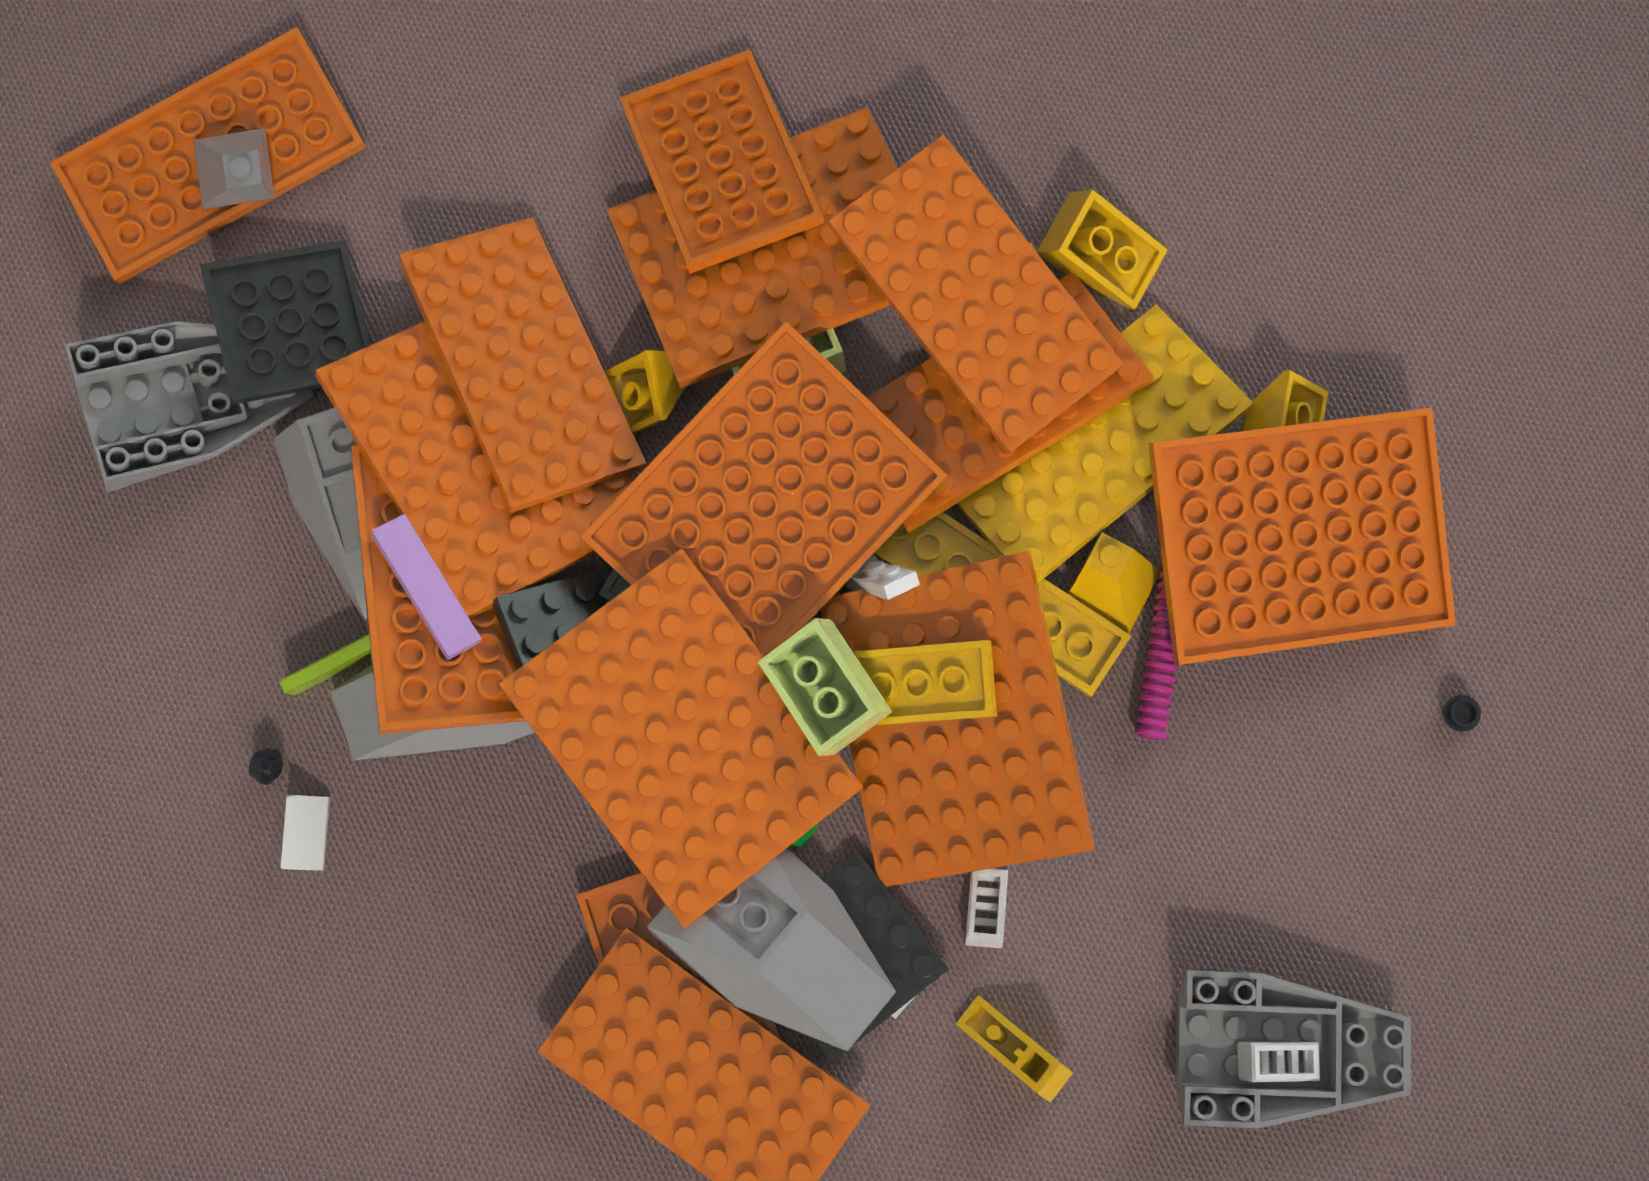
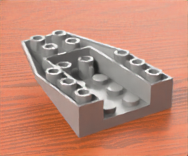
[64,321,314,493]
[647,848,896,1052]

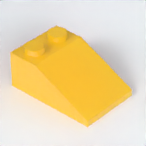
[1037,189,1168,310]

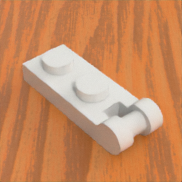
[845,554,920,600]

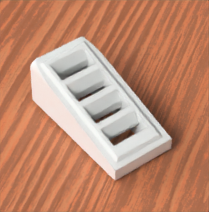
[965,868,1008,948]
[1237,1042,1320,1082]

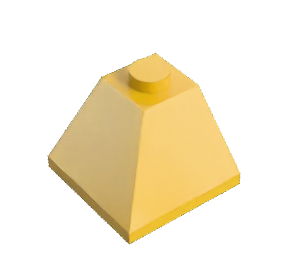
[604,350,685,435]
[1242,370,1329,431]
[1068,533,1161,634]

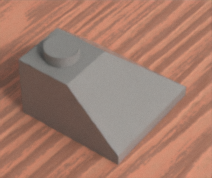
[194,128,275,209]

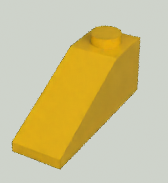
[956,995,1073,1103]

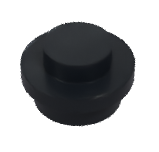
[1443,695,1481,732]
[249,748,283,785]

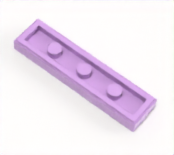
[371,514,482,660]

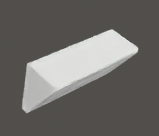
[281,795,330,871]

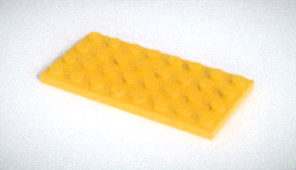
[955,304,1254,583]

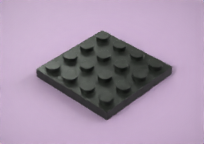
[200,240,371,404]
[492,566,613,670]
[813,851,949,1063]

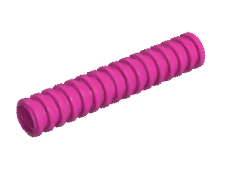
[1134,562,1178,741]

